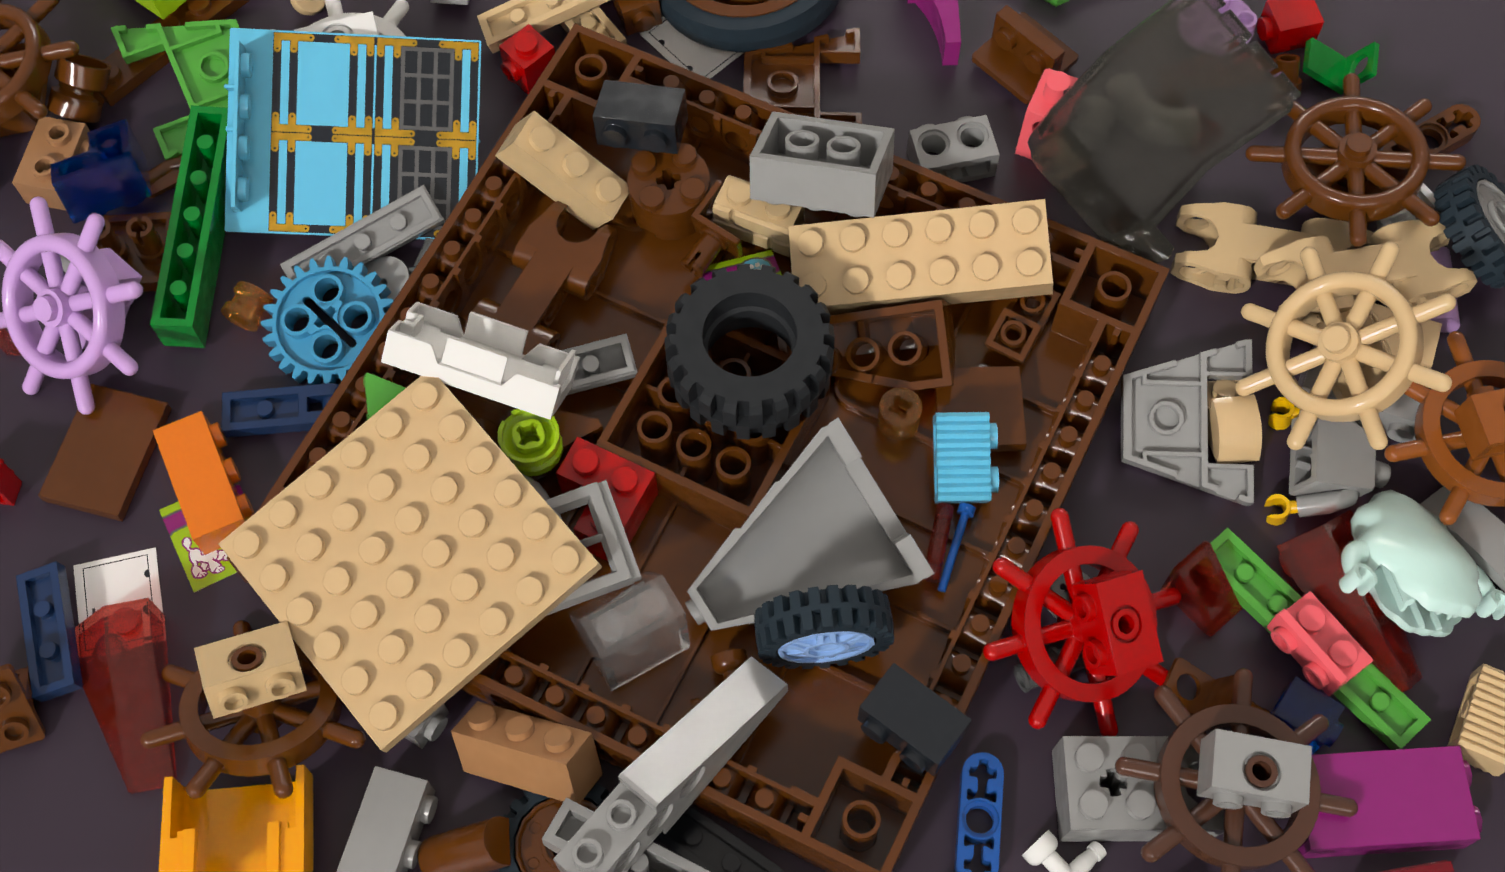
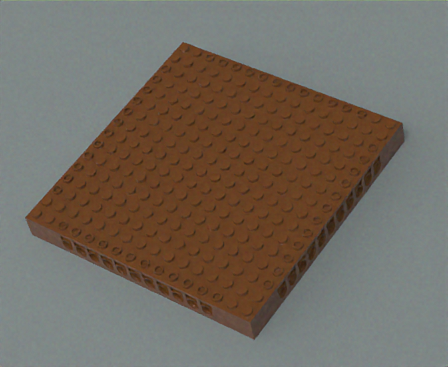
[227,23,1170,872]

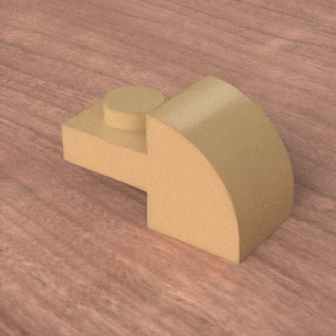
[1207,380,1262,464]

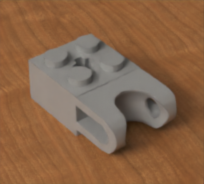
[1052,736,1225,842]

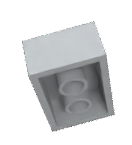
[750,111,895,218]

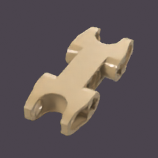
[1171,202,1377,303]
[1254,220,1478,327]

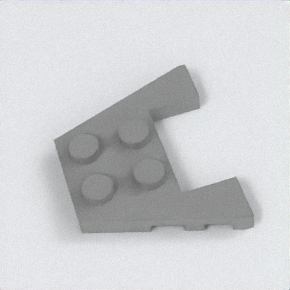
[1121,339,1254,506]

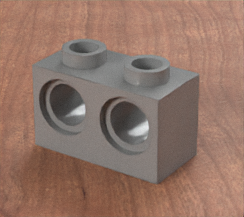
[907,115,1000,183]

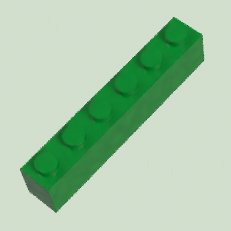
[150,105,228,348]

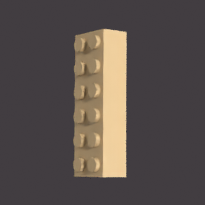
[788,199,1053,316]

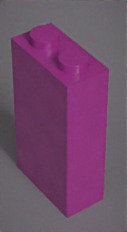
[1298,746,1482,858]

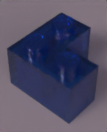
[50,119,152,224]

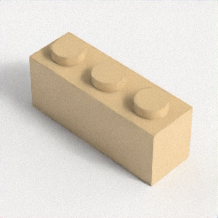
[495,111,629,230]

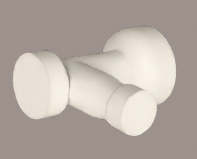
[1022,830,1107,872]

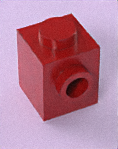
[1257,0,1325,54]
[499,24,555,95]

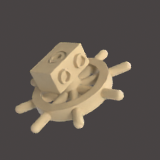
[1235,241,1457,450]

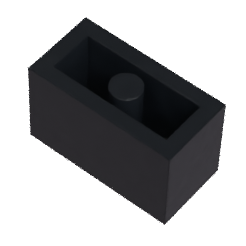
[593,80,688,154]
[857,663,972,776]

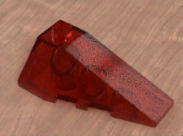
[1277,509,1422,692]
[75,598,177,794]

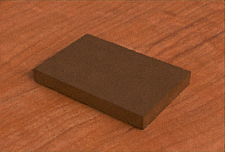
[38,383,172,522]

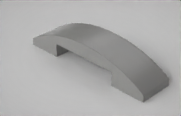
[1420,486,1505,593]

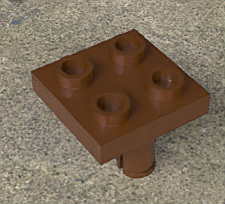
[96,212,171,292]

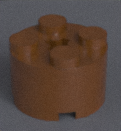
[627,143,711,240]

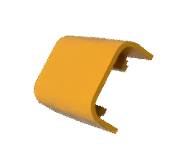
[159,765,314,872]

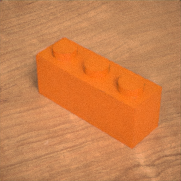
[153,411,255,555]

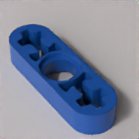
[954,752,1004,872]

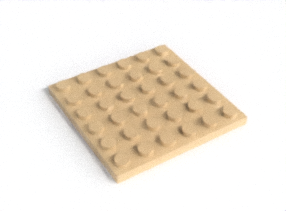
[219,376,602,753]

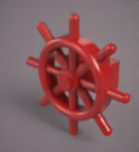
[983,508,1181,736]

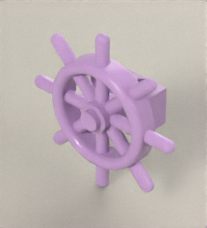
[0,196,143,415]

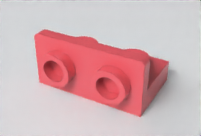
[1266,591,1374,697]

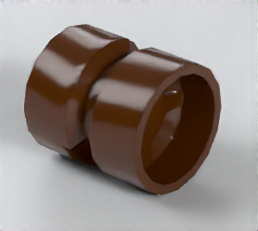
[47,54,112,123]

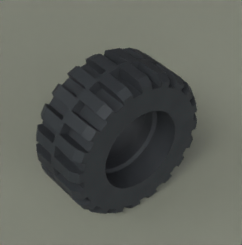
[665,264,835,440]

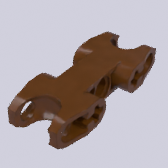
[463,201,618,355]

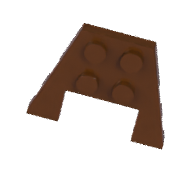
[743,28,862,124]

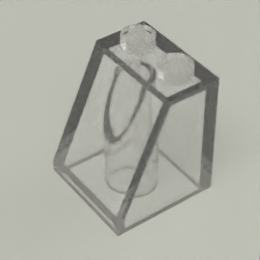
[568,571,690,691]

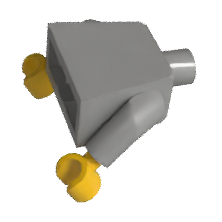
[1264,397,1391,526]

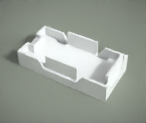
[381,302,580,420]

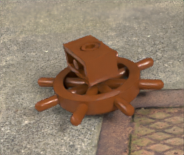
[1384,331,1505,525]

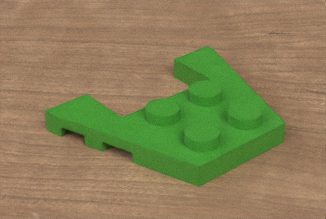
[111,19,240,160]

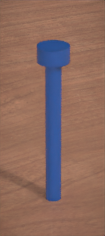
[937,503,976,592]

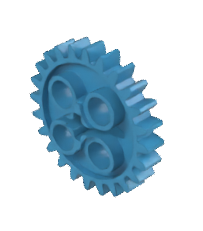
[261,256,394,385]

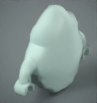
[1339,490,1505,637]

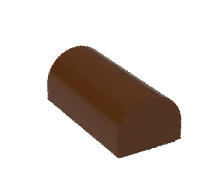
[418,816,511,872]

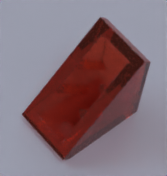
[1160,541,1242,637]

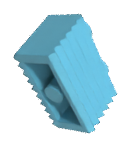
[933,412,999,504]

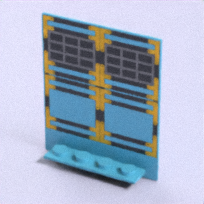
[224,28,481,240]

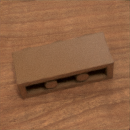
[451,701,603,804]

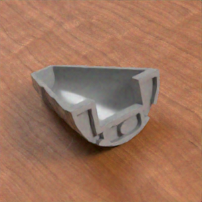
[685,418,934,631]

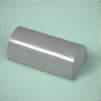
[561,333,637,395]

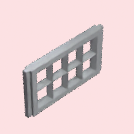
[545,480,642,616]

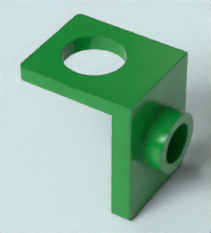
[1302,37,1380,95]

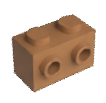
[12,117,99,212]

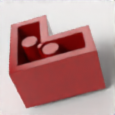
[556,437,659,561]

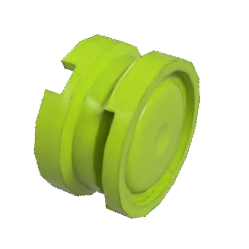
[498,409,563,476]

